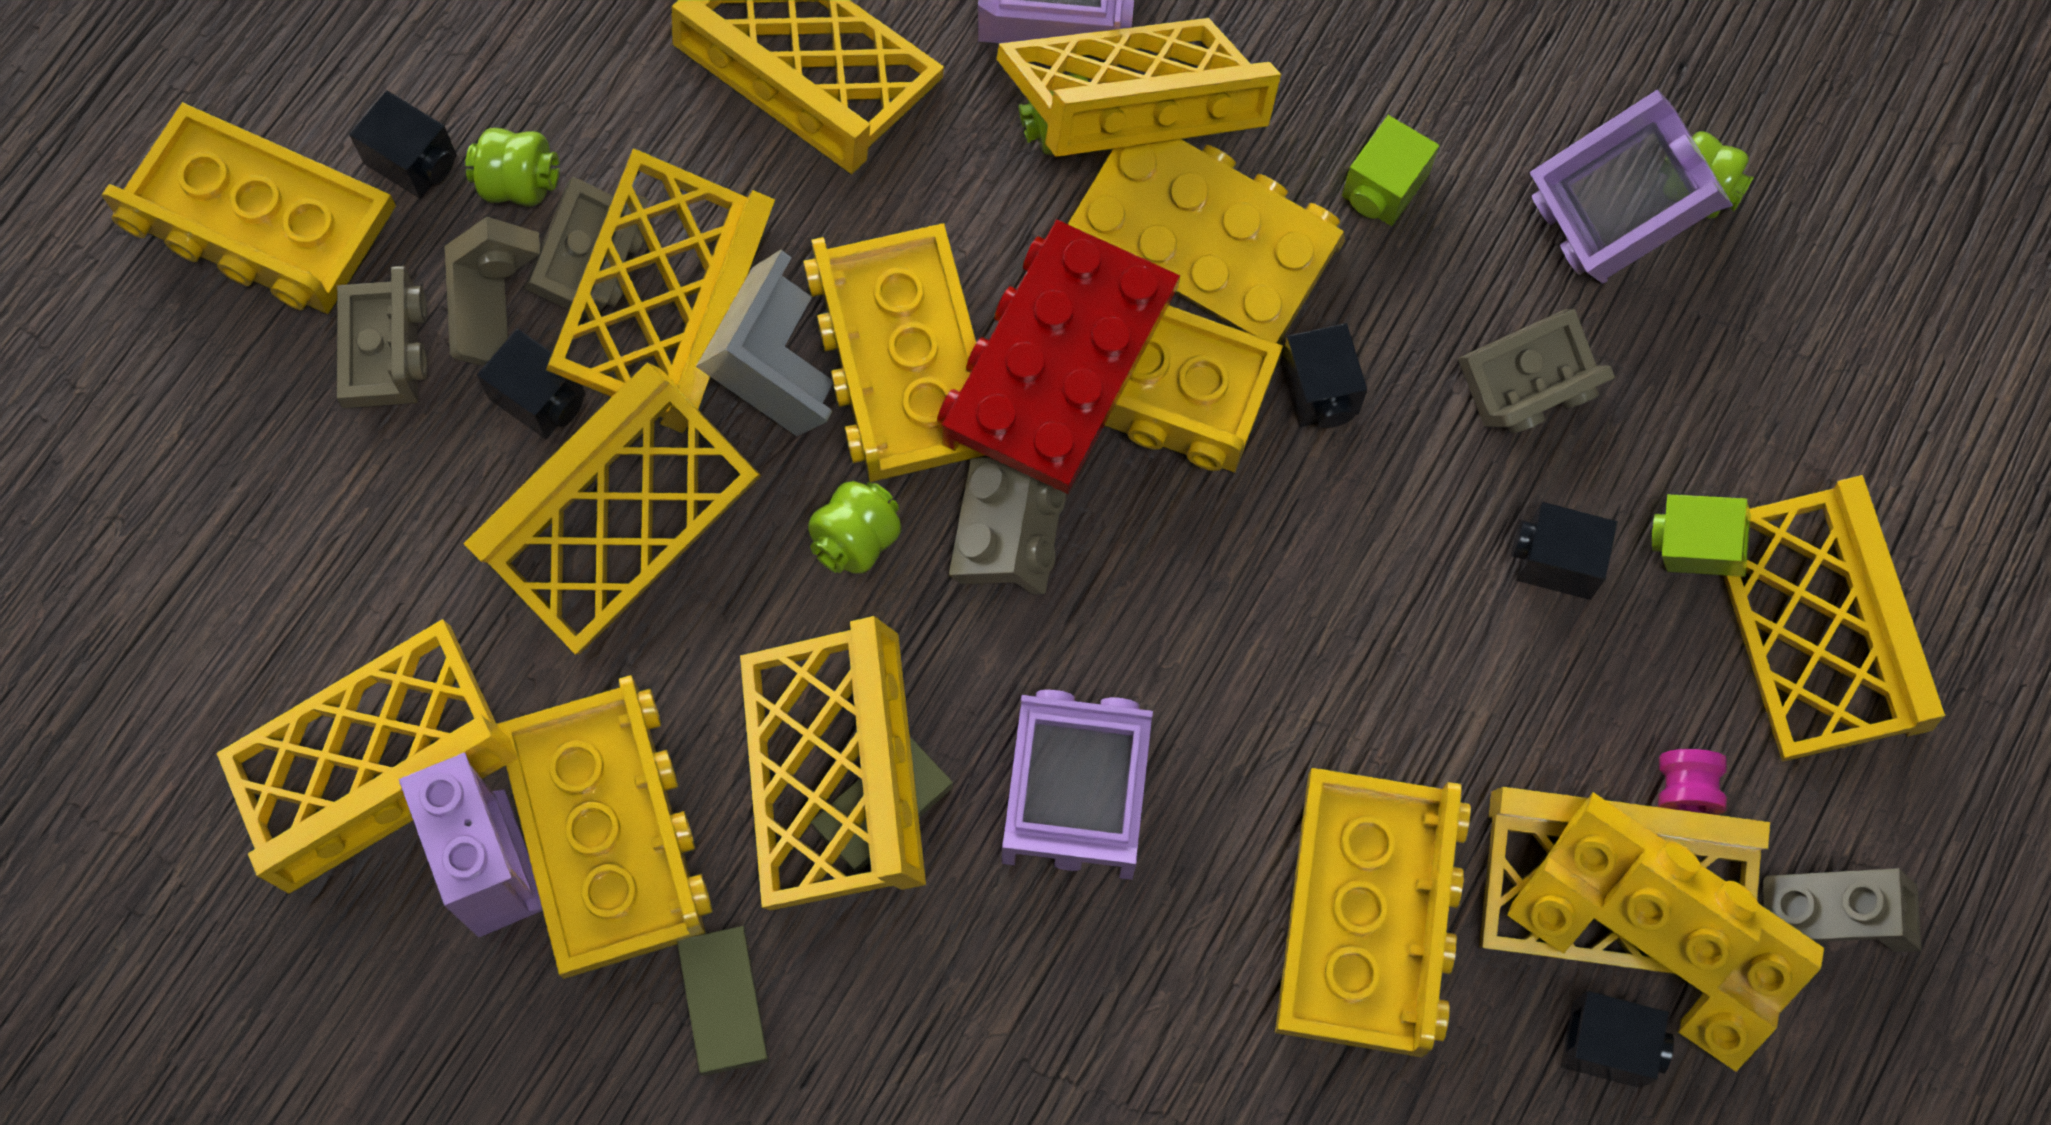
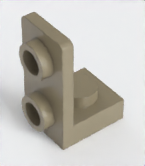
[444,217,540,366]
[1763,868,1921,952]

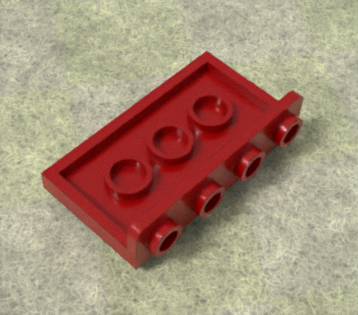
[937,219,1181,494]

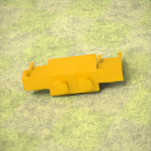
[1507,792,1824,1072]

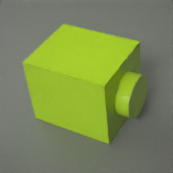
[1342,115,1440,226]
[1652,494,1751,577]

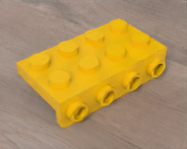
[101,102,396,314]
[1068,139,1345,344]
[803,223,985,482]
[1105,306,1283,473]
[497,675,713,979]
[1275,768,1471,1058]

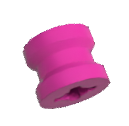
[1658,749,1727,815]

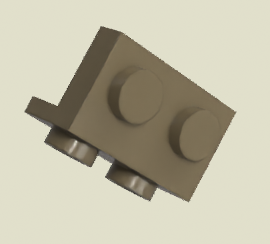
[524,176,649,319]
[337,266,428,408]
[1458,309,1615,433]
[949,457,1066,594]

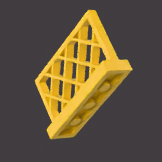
[672,0,944,174]
[997,18,1281,157]
[546,148,775,433]
[463,362,762,655]
[1723,475,1945,762]
[740,616,926,911]
[217,619,518,894]
[1479,787,1770,975]

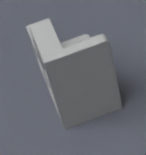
[696,250,833,436]

